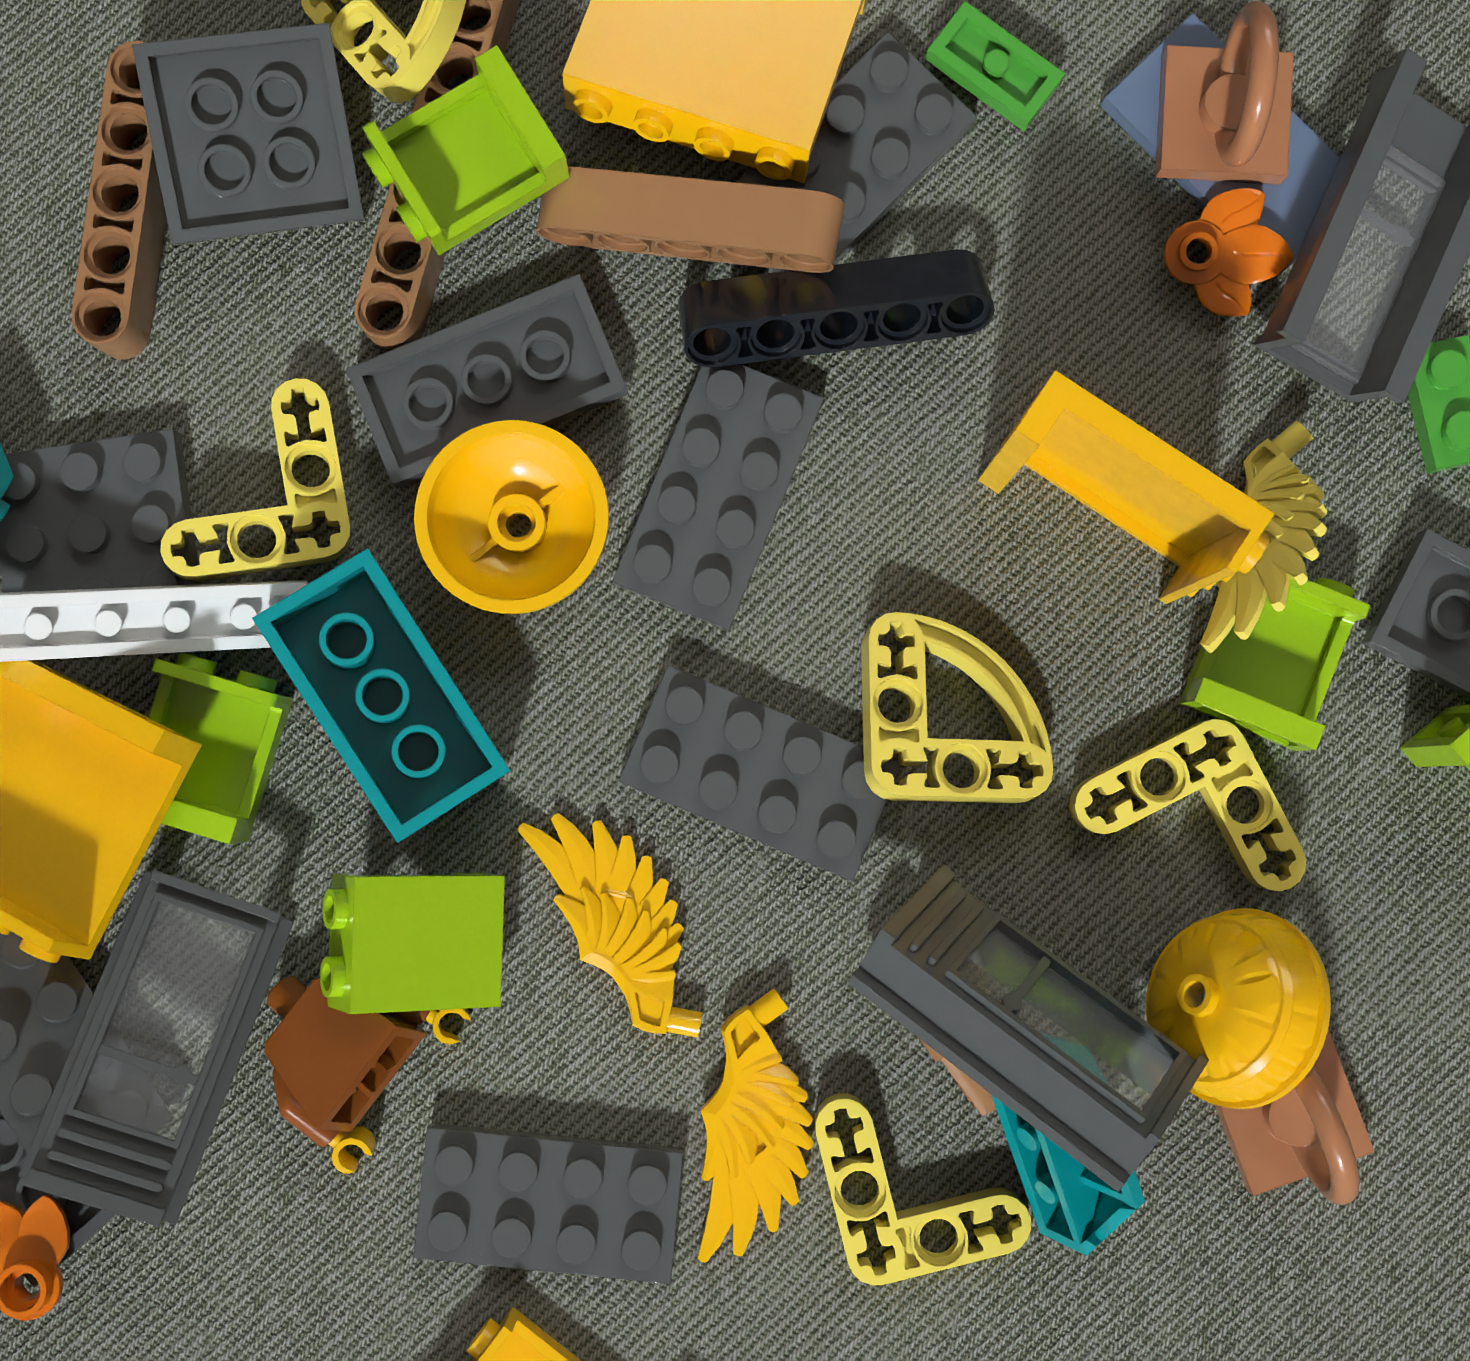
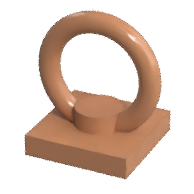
[1155,1,1294,185]
[1215,1029,1375,1205]

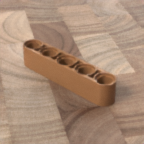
[72,41,167,360]
[536,166,845,273]

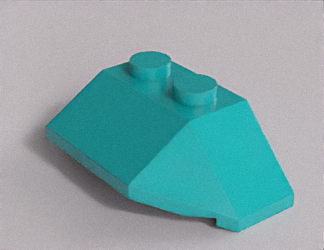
[991,1032,1145,1256]

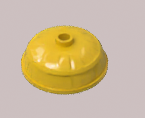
[414,420,609,614]
[1146,908,1331,1109]

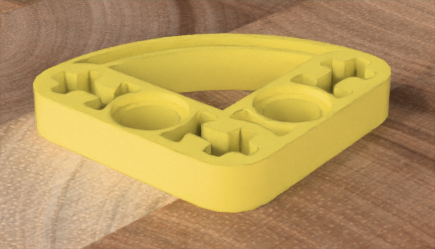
[301,0,466,103]
[861,612,1053,803]

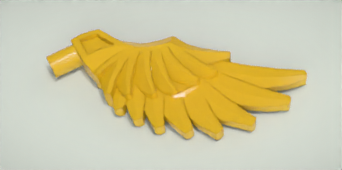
[517,813,703,1038]
[697,988,814,1262]

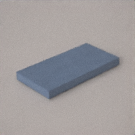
[1100,13,1340,279]

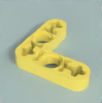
[160,378,350,581]
[1069,719,1306,891]
[814,1093,1031,1285]

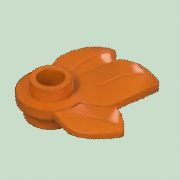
[1163,188,1294,317]
[0,1194,70,1321]

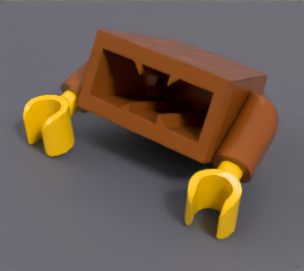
[264,976,471,1174]

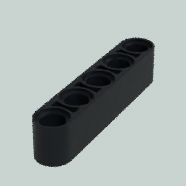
[678,249,995,367]

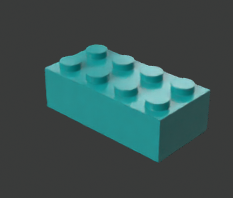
[252,548,510,843]

